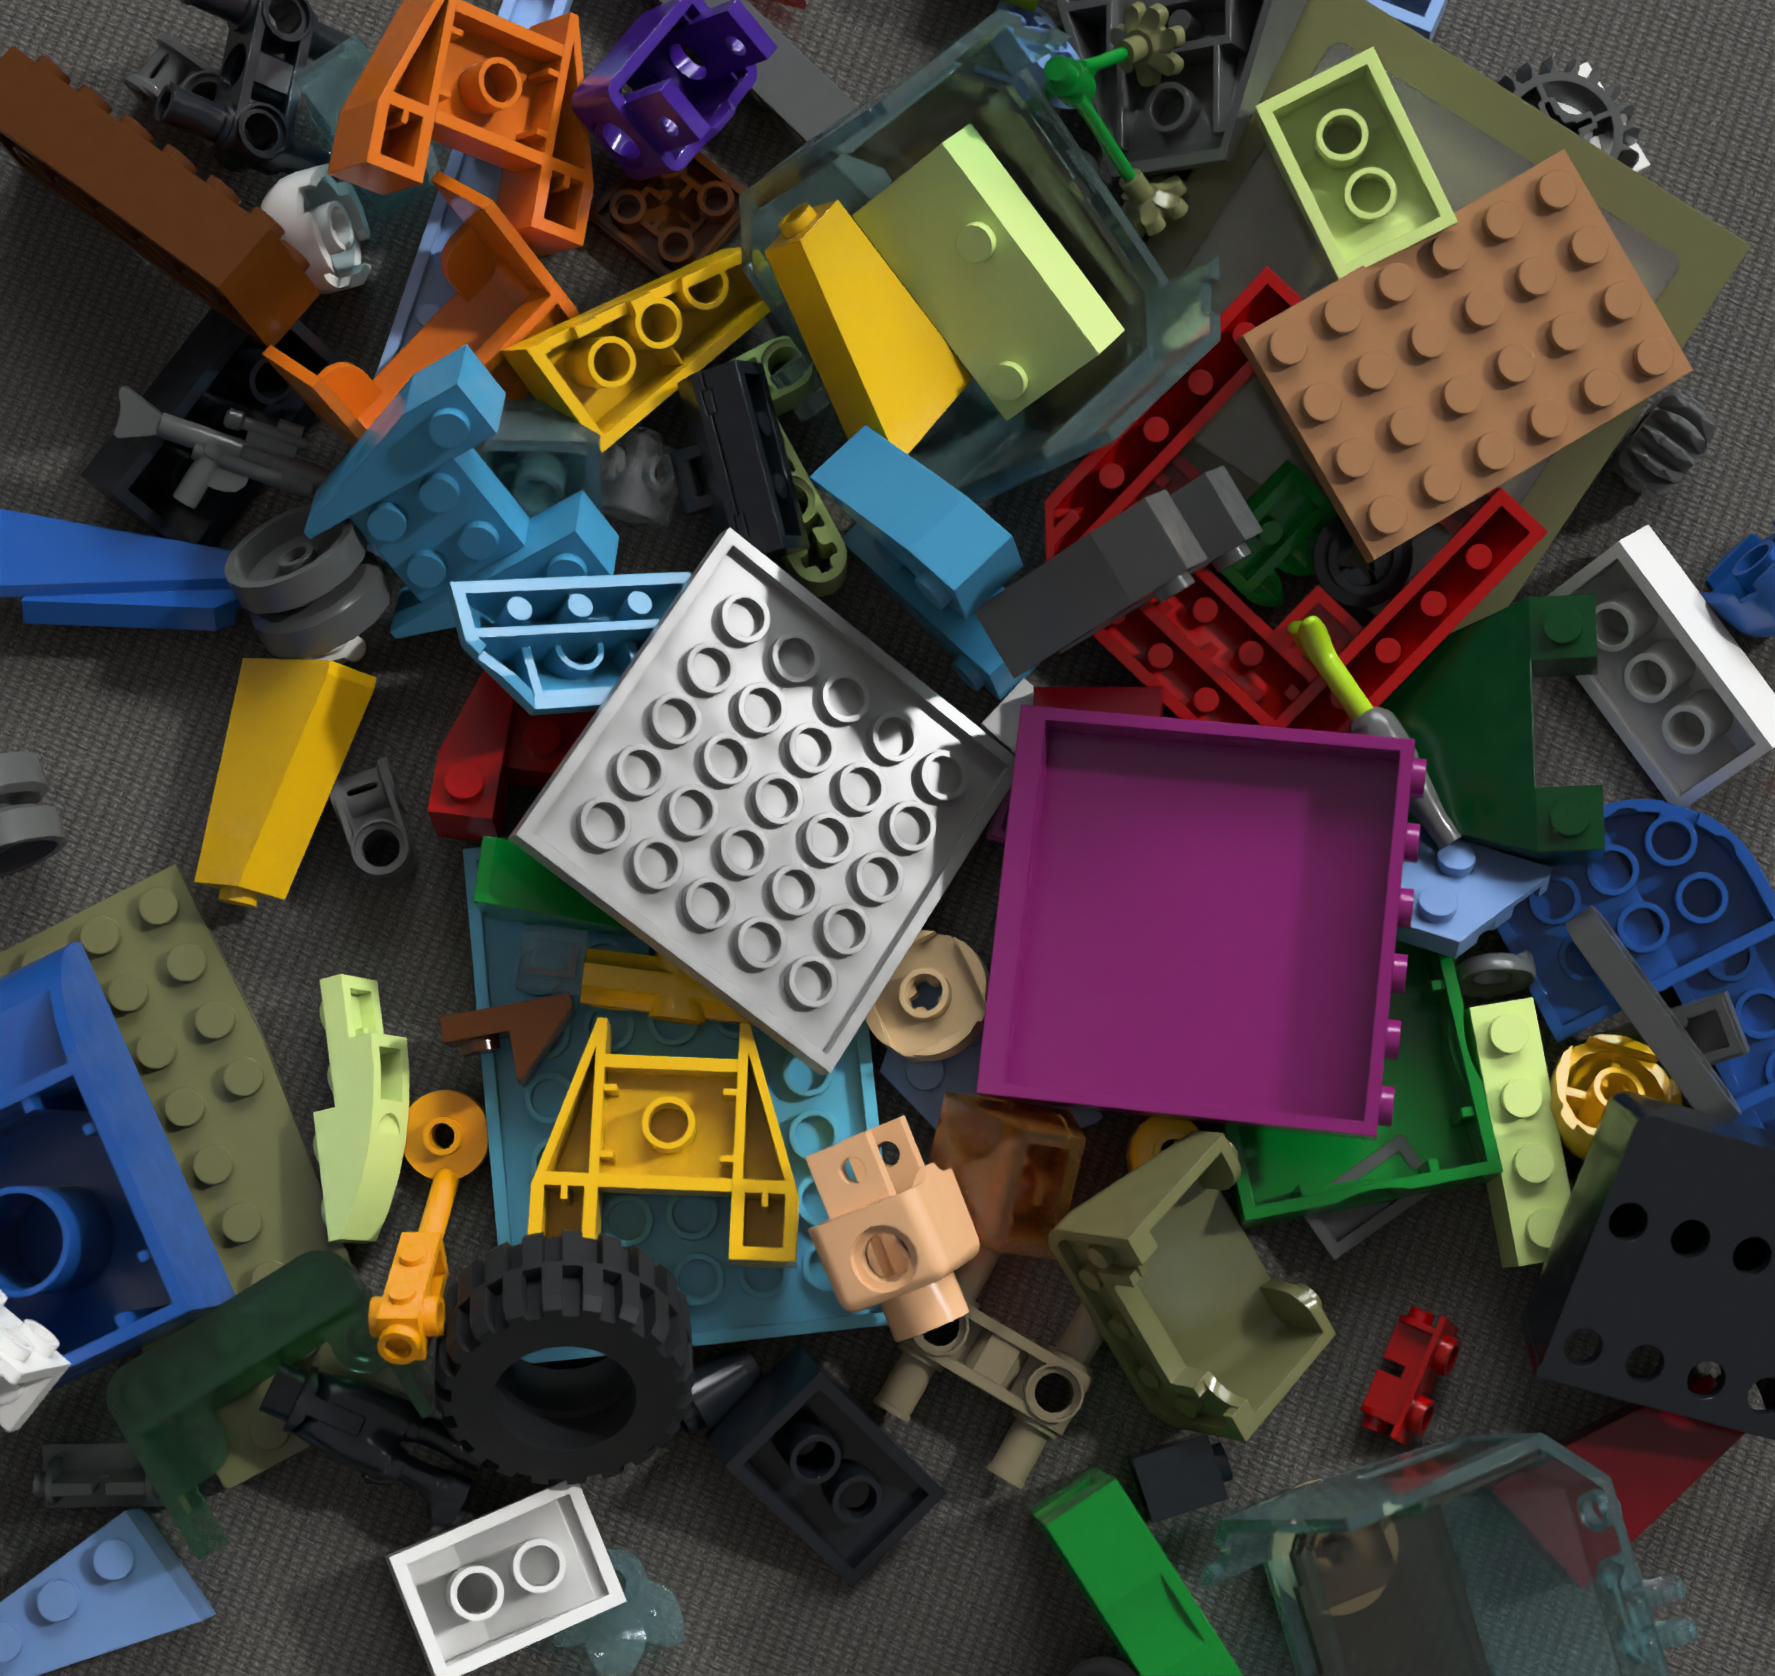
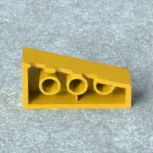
[501,246,785,453]

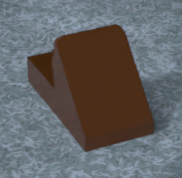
[439,993,577,1087]

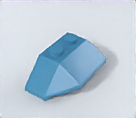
[446,572,691,715]

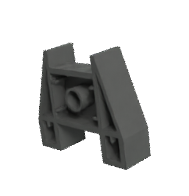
[974,465,1263,678]

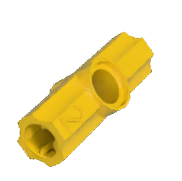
[580,948,755,1026]

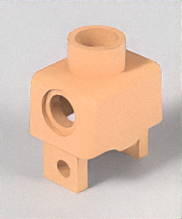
[805,1115,980,1342]

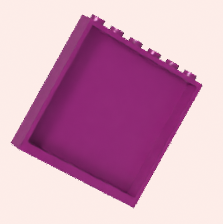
[976,705,1427,1141]

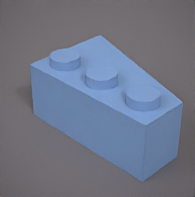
[0,1507,217,1676]

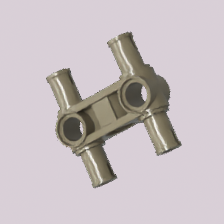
[872,1234,1104,1489]

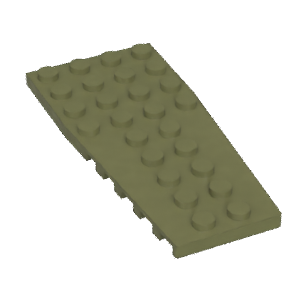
[0,864,405,1488]

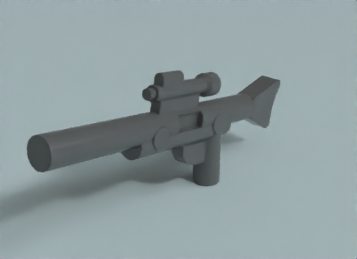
[114,386,333,509]

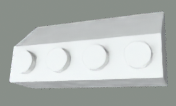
[1547,524,1775,807]

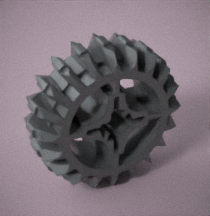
[1497,56,1641,169]

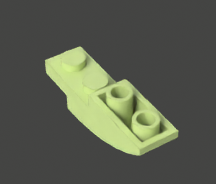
[313,974,410,1244]

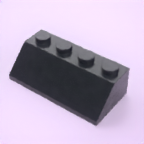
[80,308,345,547]

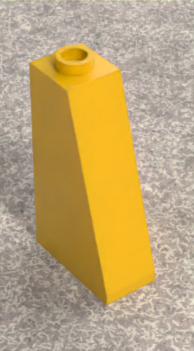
[764,199,973,454]
[194,658,376,908]

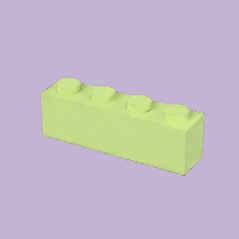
[1463,997,1571,1268]

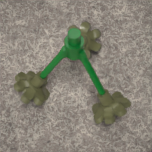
[980,1,1188,243]

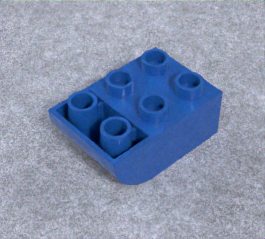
[0,942,239,1392]

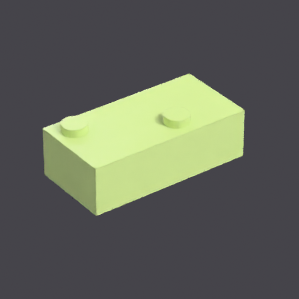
[852,123,1125,421]

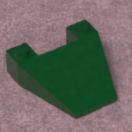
[1378,594,1605,865]

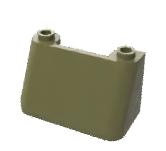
[1048,1131,1336,1442]

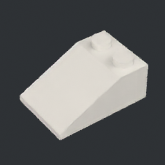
[384,1480,626,1676]

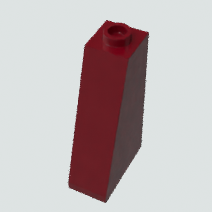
[1481,1373,1745,1587]

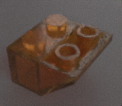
[928,1091,1086,1260]

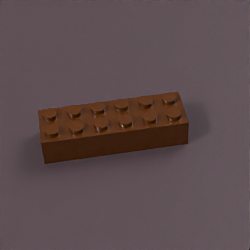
[0,46,321,348]

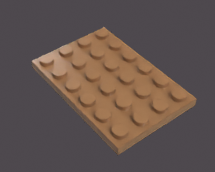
[1236,149,1693,564]

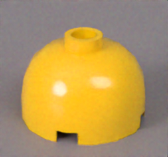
[1549,1033,1683,1161]

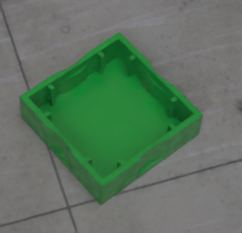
[1213,940,1503,1229]
[1028,1466,1243,1676]

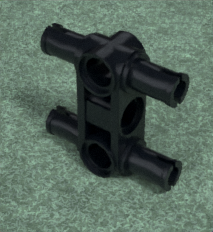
[154,0,364,181]

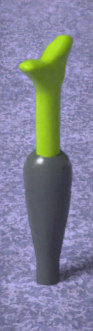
[1287,616,1461,850]

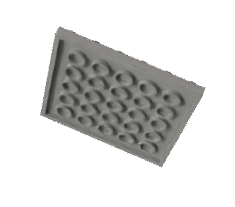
[508,527,1015,1075]

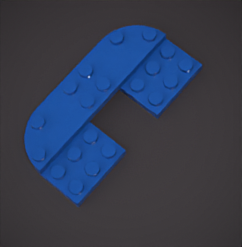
[1496,799,1775,1132]

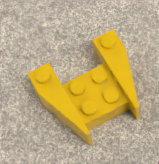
[528,1017,799,1269]

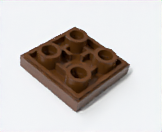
[587,152,760,279]

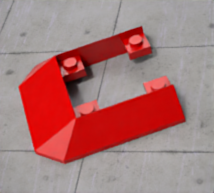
[1045,266,1548,733]

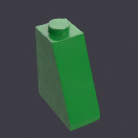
[473,835,638,938]

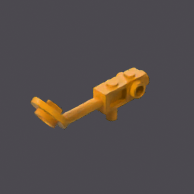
[368,1089,489,1365]

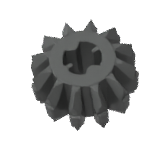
[1612,389,1716,500]

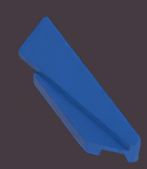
[0,509,245,631]

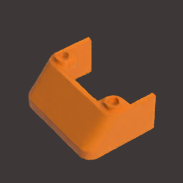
[262,171,579,450]

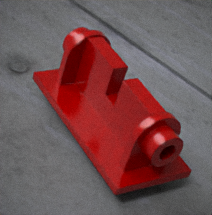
[1359,1305,1461,1448]

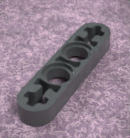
[1565,905,1742,1120]

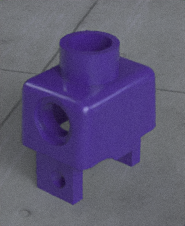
[571,0,778,181]

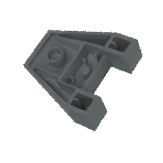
[1057,0,1309,181]

